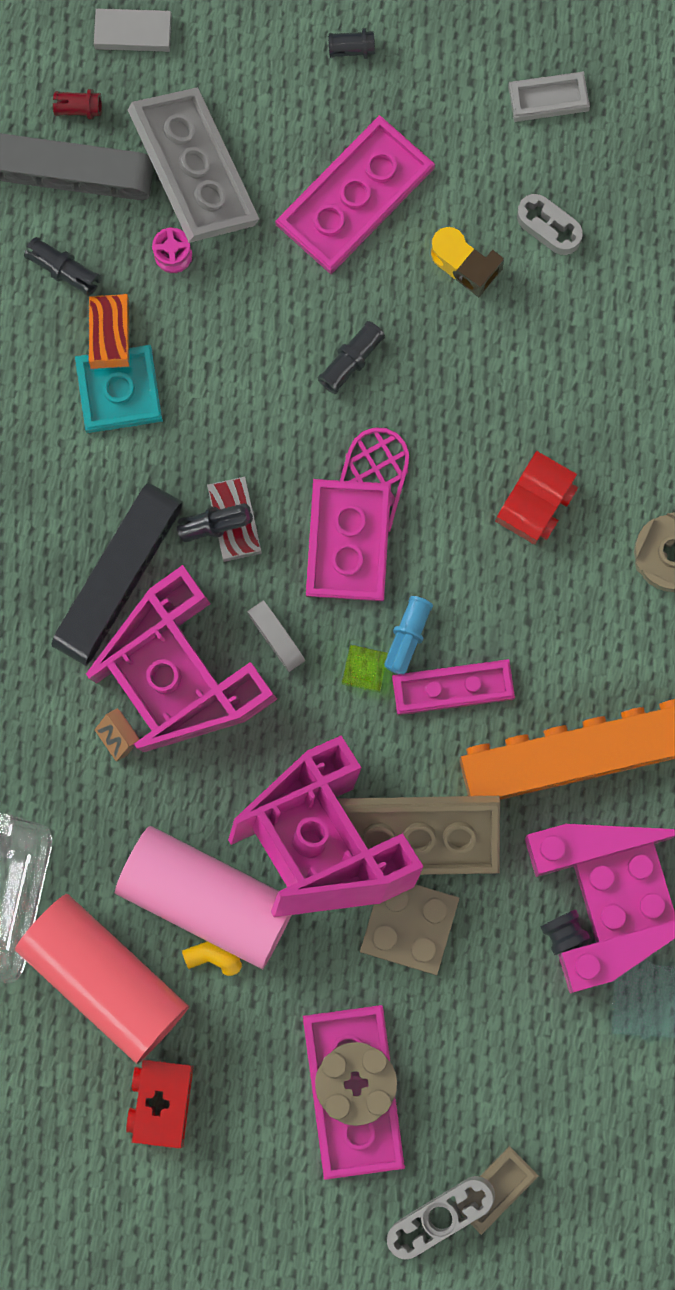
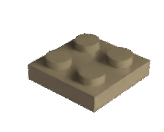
[360,884,460,976]

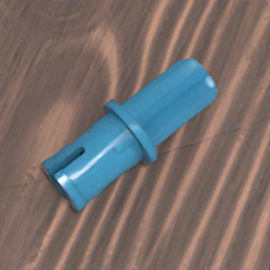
[384,596,433,675]

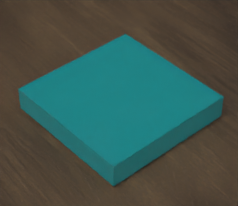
[75,345,163,433]

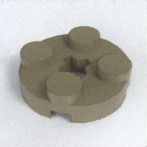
[634,512,675,592]
[315,1042,397,1126]

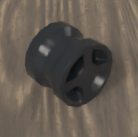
[540,909,590,956]

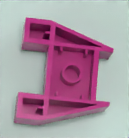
[86,565,277,752]
[228,736,424,917]
[525,824,675,993]

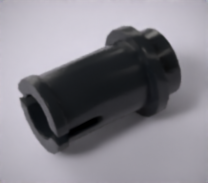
[328,28,375,59]

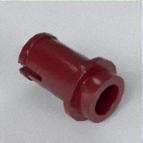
[53,89,102,120]

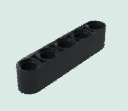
[51,483,183,666]

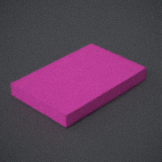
[306,479,391,602]

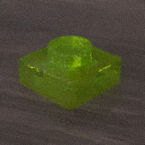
[342,644,388,693]

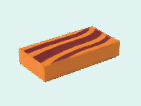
[89,294,129,369]

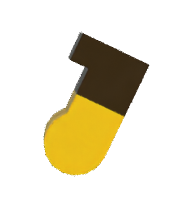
[431,227,504,298]

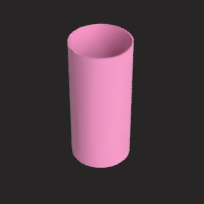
[115,826,292,970]

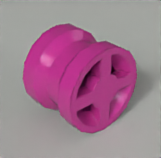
[152,227,192,273]

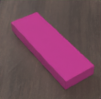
[392,659,515,716]

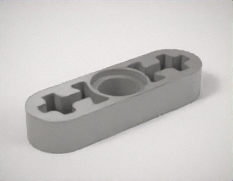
[387,1176,495,1259]

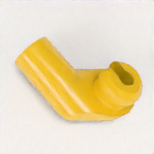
[182,941,242,976]

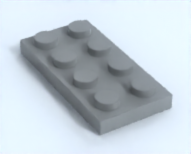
[128,87,259,243]

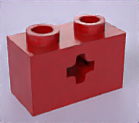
[126,1060,194,1149]

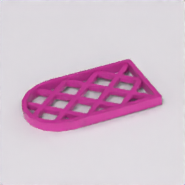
[340,428,409,532]

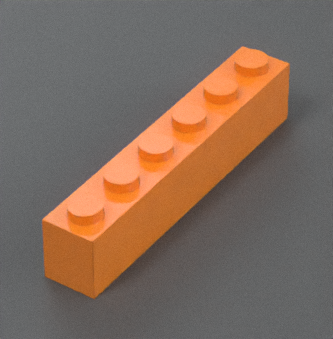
[460,699,675,800]

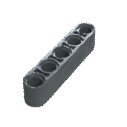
[0,133,154,201]

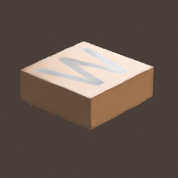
[94,708,139,762]

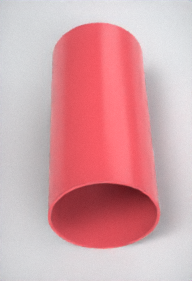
[15,894,190,1064]

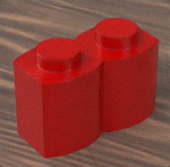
[495,451,579,545]

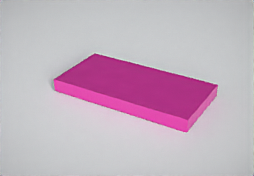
[275,115,435,274]
[303,1005,405,1180]

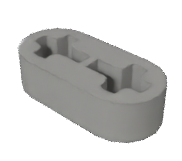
[517,194,583,255]
[247,600,305,672]

